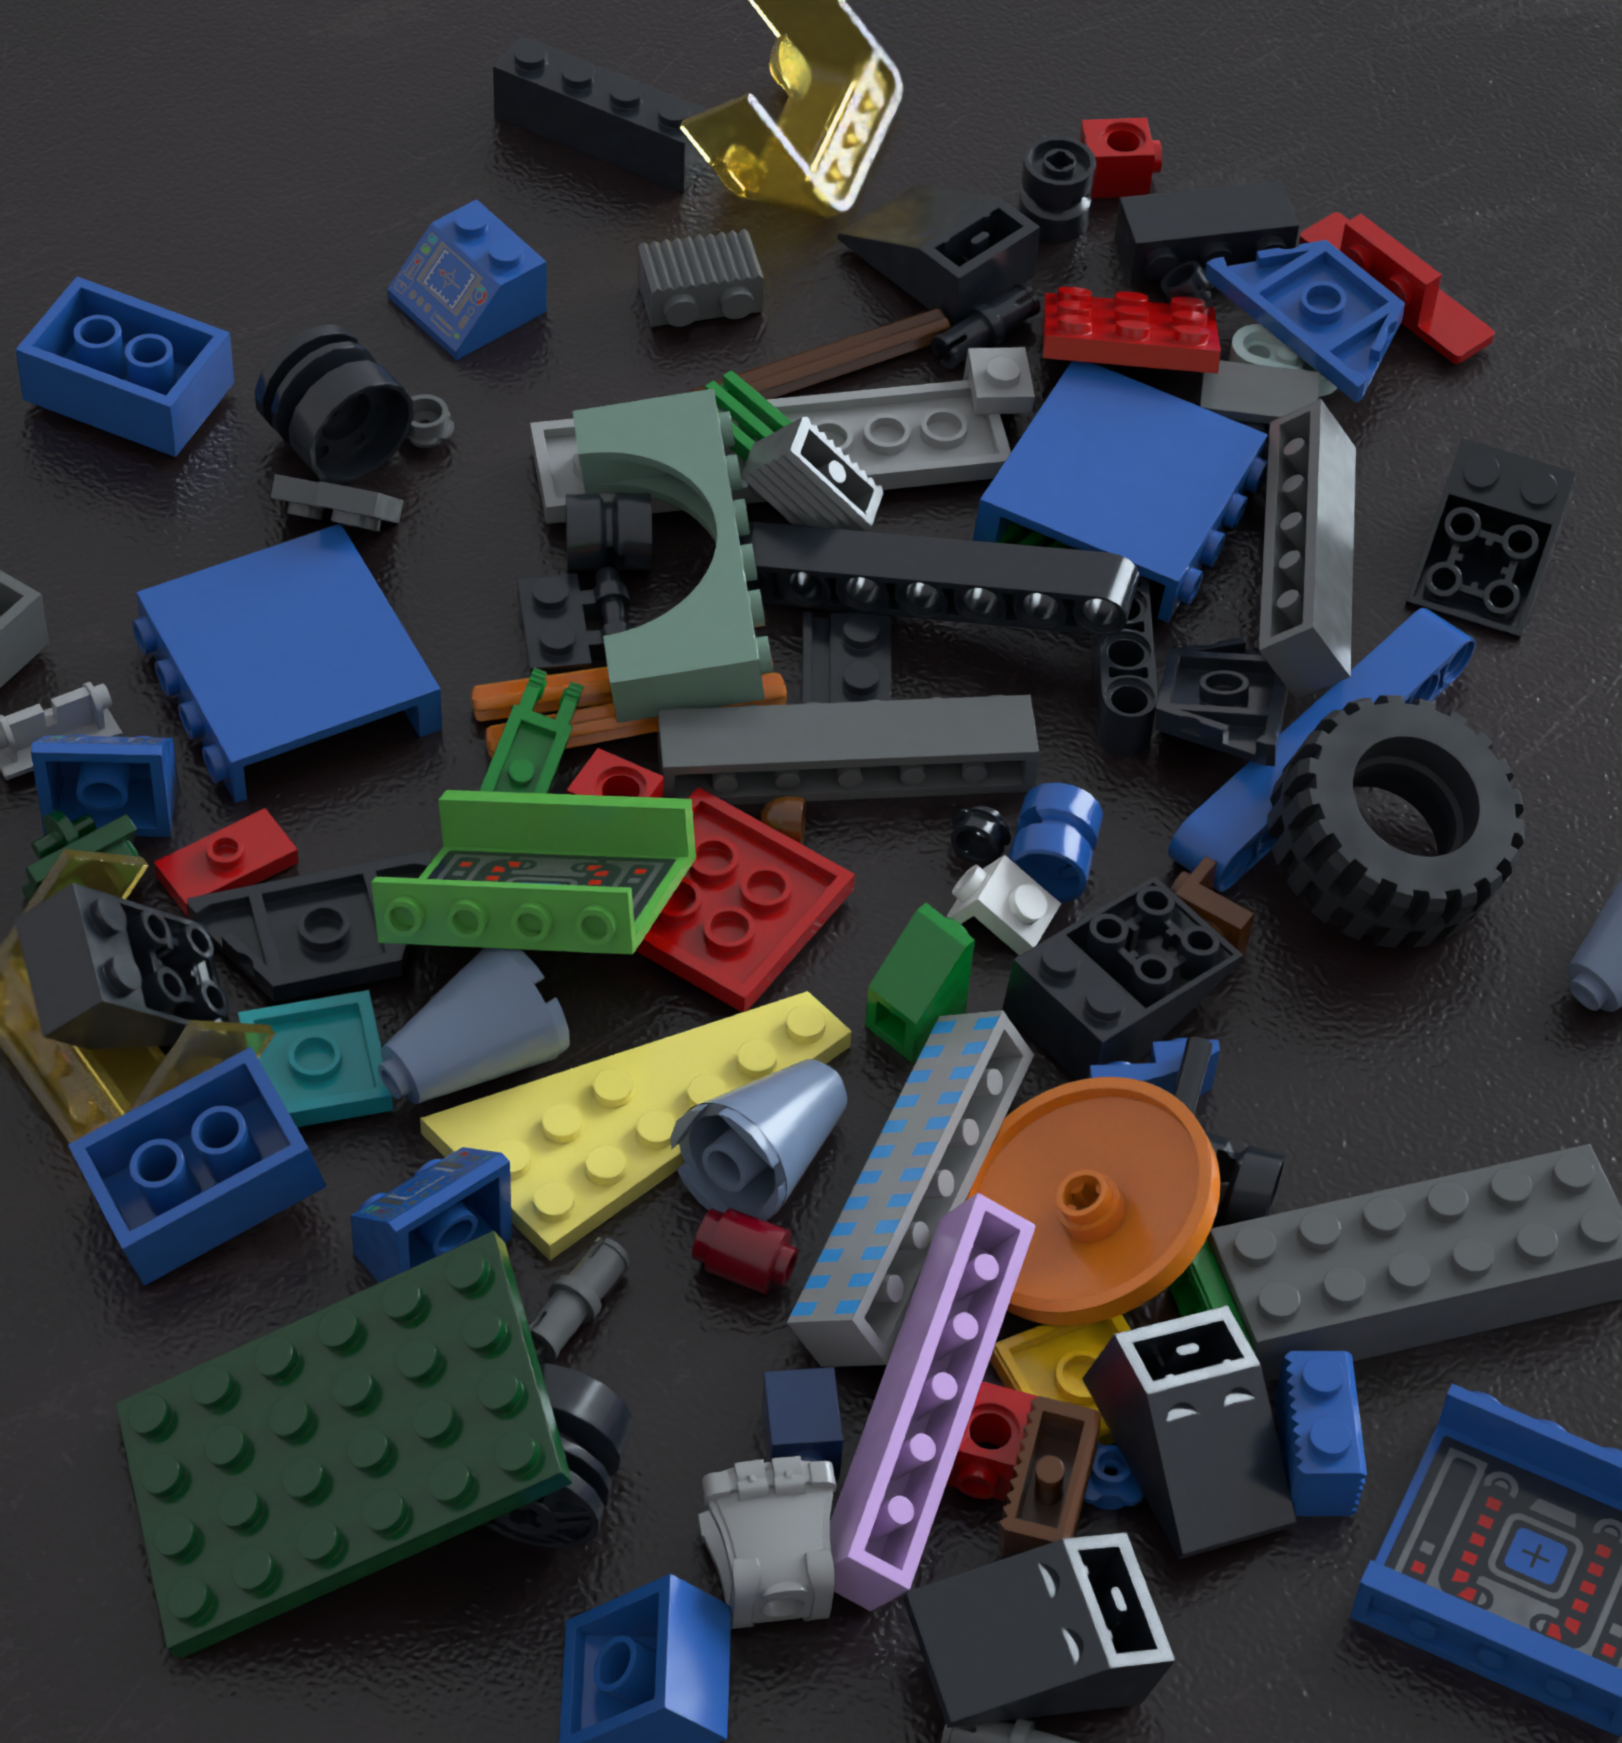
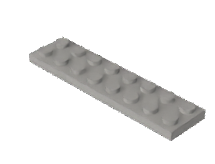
[530,380,1011,524]

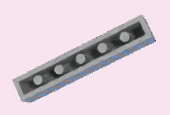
[787,1010,1034,1367]

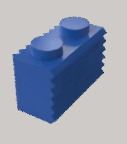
[1273,1351,1367,1516]

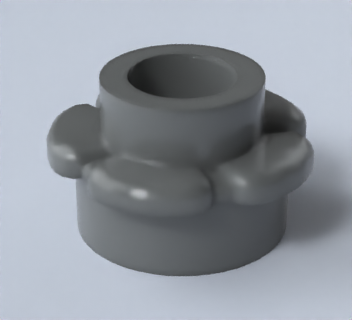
[405,394,454,448]

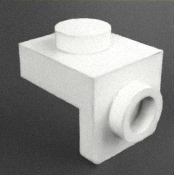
[946,855,1061,955]

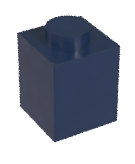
[762,1367,843,1477]

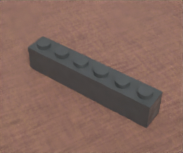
[1259,399,1356,700]
[657,695,1039,805]

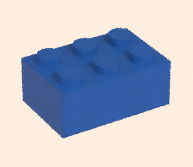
[15,276,234,457]
[68,1047,327,1286]

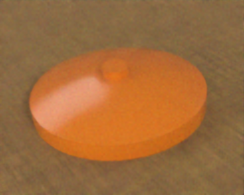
[965,1077,1220,1326]

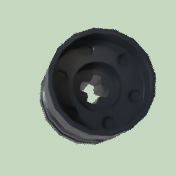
[255,324,414,484]
[482,1363,633,1549]

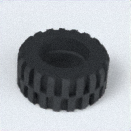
[1267,695,1526,948]

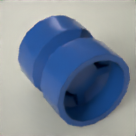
[1008,782,1103,903]

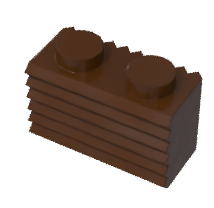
[998,1396,1102,1557]

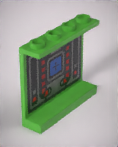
[371,790,696,955]

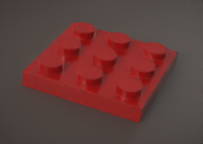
[1043,287,1221,374]
[636,787,855,1012]

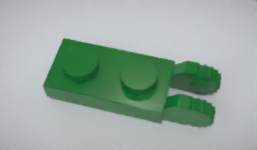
[480,668,584,794]

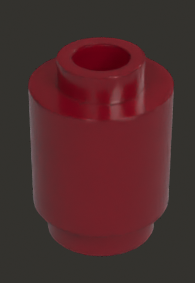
[692,1208,799,1295]

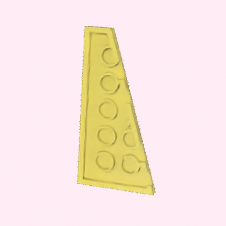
[420,991,852,1261]

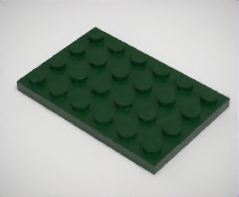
[116,1231,573,1659]

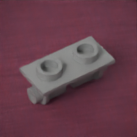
[0,682,123,781]

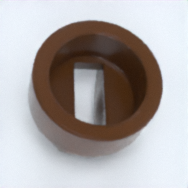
[761,796,806,845]

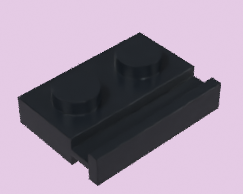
[802,612,892,704]

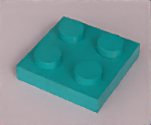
[238,990,393,1127]

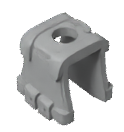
[698,1456,836,1629]

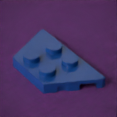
[1205,240,1405,403]

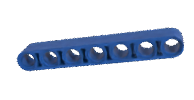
[1168,608,1476,892]

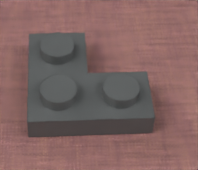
[271,474,403,532]

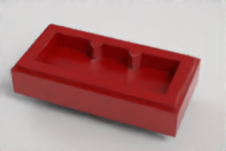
[154,808,299,918]

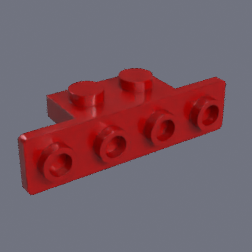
[1299,212,1495,364]

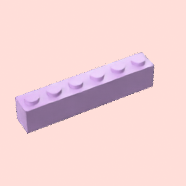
[830,1193,1036,1611]

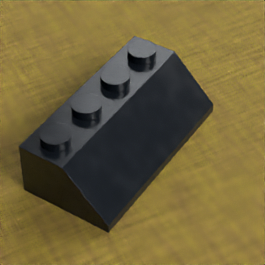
[493,35,738,193]

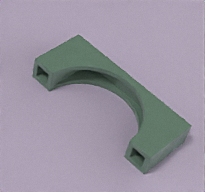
[572,389,773,723]

